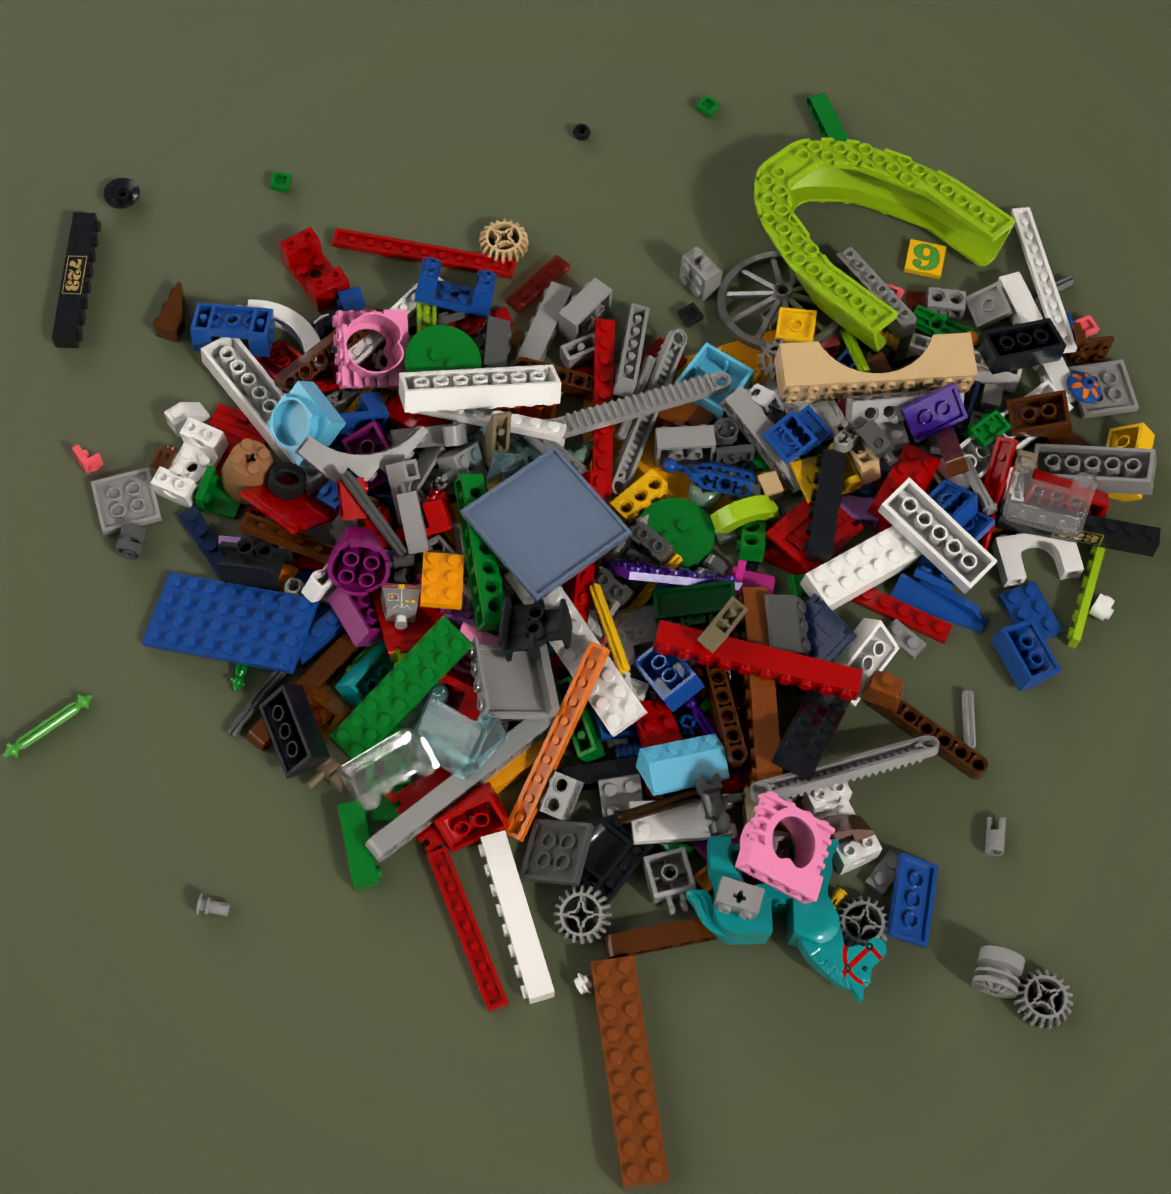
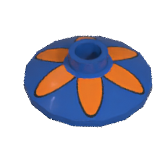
[1067,371,1102,403]

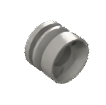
[971,945,1025,999]

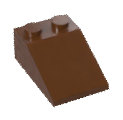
[1007,390,1073,438]

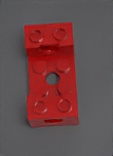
[278,227,350,312]
[364,489,456,548]
[439,668,482,724]

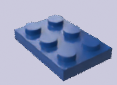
[998,581,1063,640]

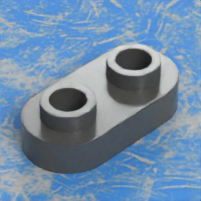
[436,310,470,325]

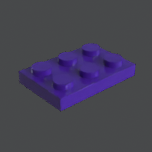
[901,382,968,443]

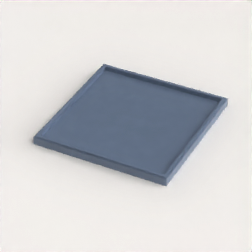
[460,446,632,603]

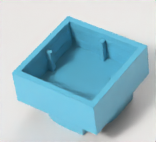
[675,342,755,420]
[266,381,346,466]

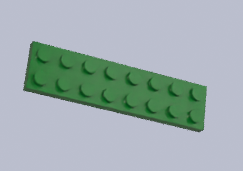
[330,616,474,765]

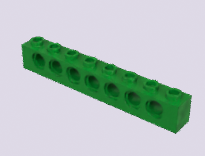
[454,474,505,632]

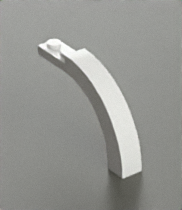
[229,299,326,371]

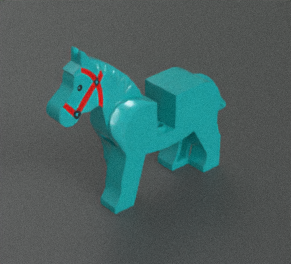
[685,836,887,1003]

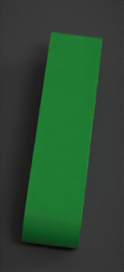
[806,92,848,142]

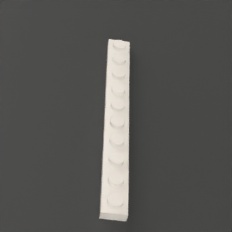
[1011,207,1077,353]

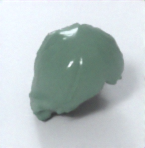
[563,440,592,466]
[688,477,726,510]

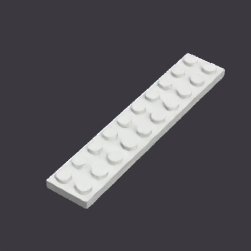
[505,572,648,737]

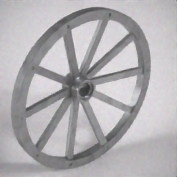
[717,251,841,351]

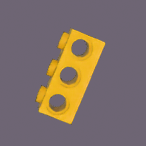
[609,469,668,526]

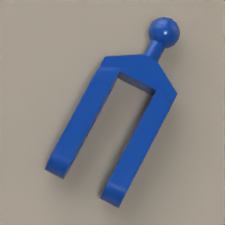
[662,458,756,498]

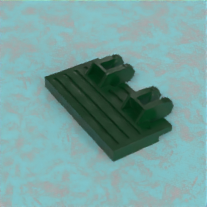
[652,580,736,629]

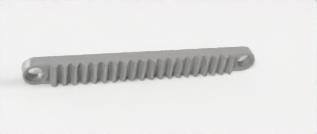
[611,329,687,497]
[551,372,731,439]
[750,735,940,803]

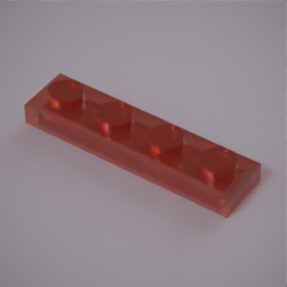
[506,254,570,314]

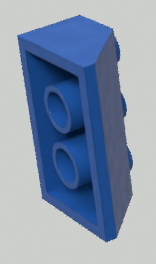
[297,603,346,668]
[991,619,1062,691]

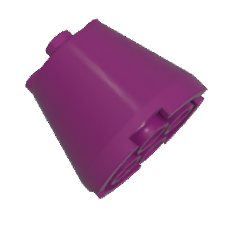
[328,526,390,596]

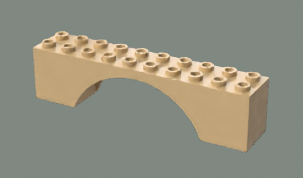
[774,333,978,404]

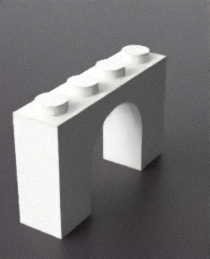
[991,532,1084,588]

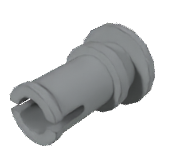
[196,893,231,917]

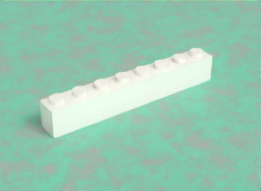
[998,272,1077,404]
[478,830,555,1004]

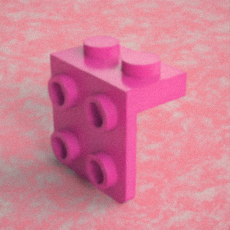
[731,560,775,600]

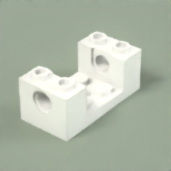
[150,417,229,508]
[801,781,882,875]

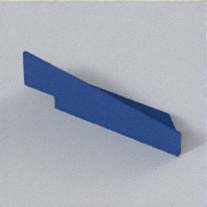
[890,573,989,633]

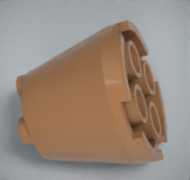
[221,439,280,505]

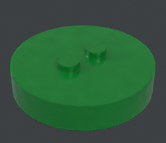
[403,325,482,372]
[640,498,715,572]

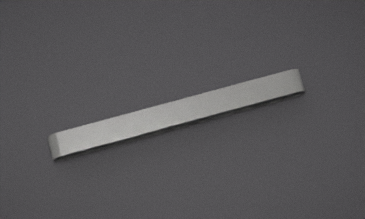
[365,718,555,862]

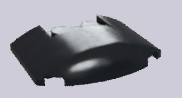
[579,810,657,905]

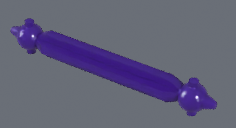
[684,697,744,781]

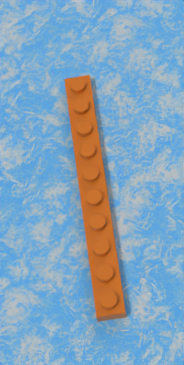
[503,641,611,842]

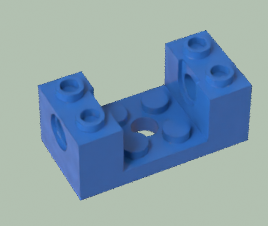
[414,257,497,318]
[190,302,276,357]
[330,392,390,446]

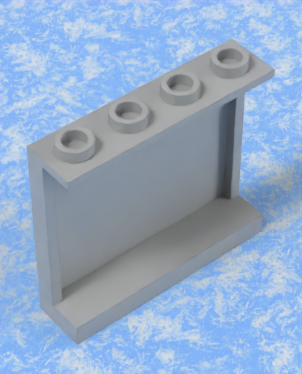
[467,637,560,719]

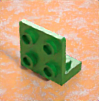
[959,409,1012,449]
[194,465,241,519]

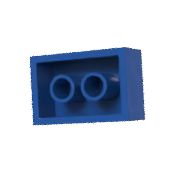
[632,646,705,712]

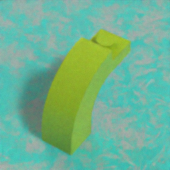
[710,495,780,534]

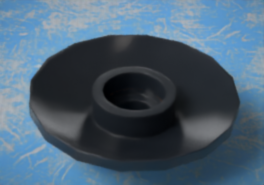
[103,178,140,209]

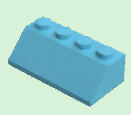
[636,733,729,796]

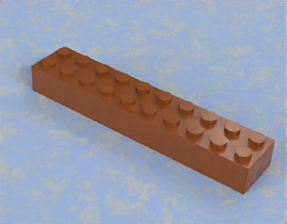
[736,587,783,787]
[590,956,669,1190]

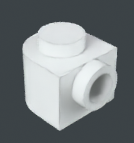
[1088,593,1115,621]

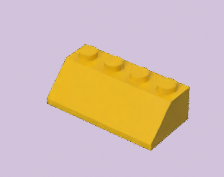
[1106,422,1155,502]

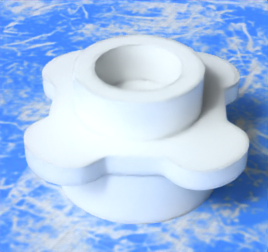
[574,973,593,995]

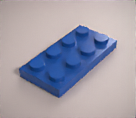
[886,853,938,948]

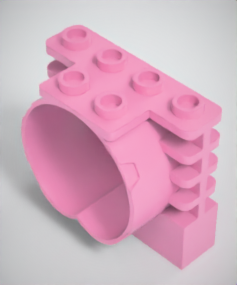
[332,310,409,390]
[735,791,835,904]

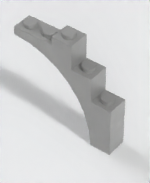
[294,426,428,483]

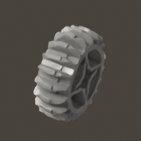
[553,885,612,944]
[837,895,889,947]
[1014,969,1074,1029]

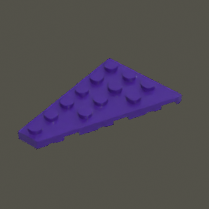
[601,558,742,591]

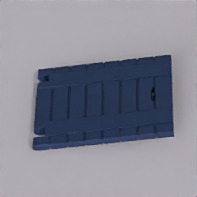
[791,593,857,695]

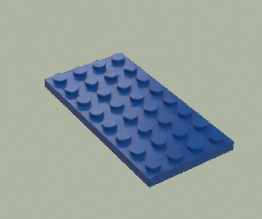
[141,572,319,674]

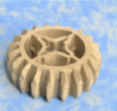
[479,218,529,264]

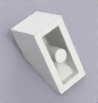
[164,402,210,437]

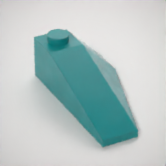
[335,640,394,707]

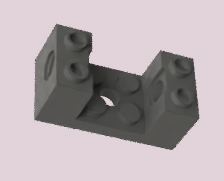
[593,521,675,612]

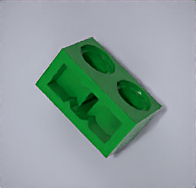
[736,520,766,562]

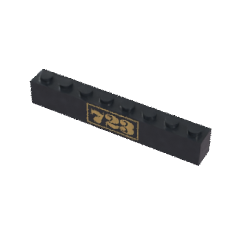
[52,212,101,349]
[995,499,1161,557]

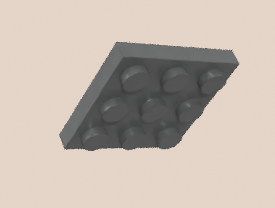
[519,819,594,886]

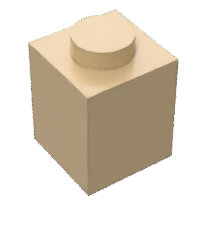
[756,471,784,501]

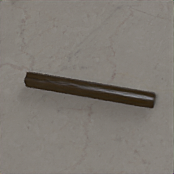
[616,788,701,825]

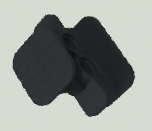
[217,516,294,591]
[499,597,573,662]

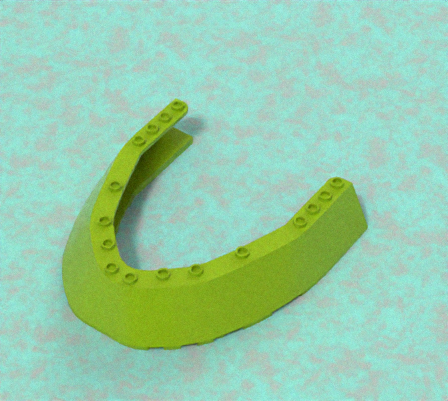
[754,138,1016,353]

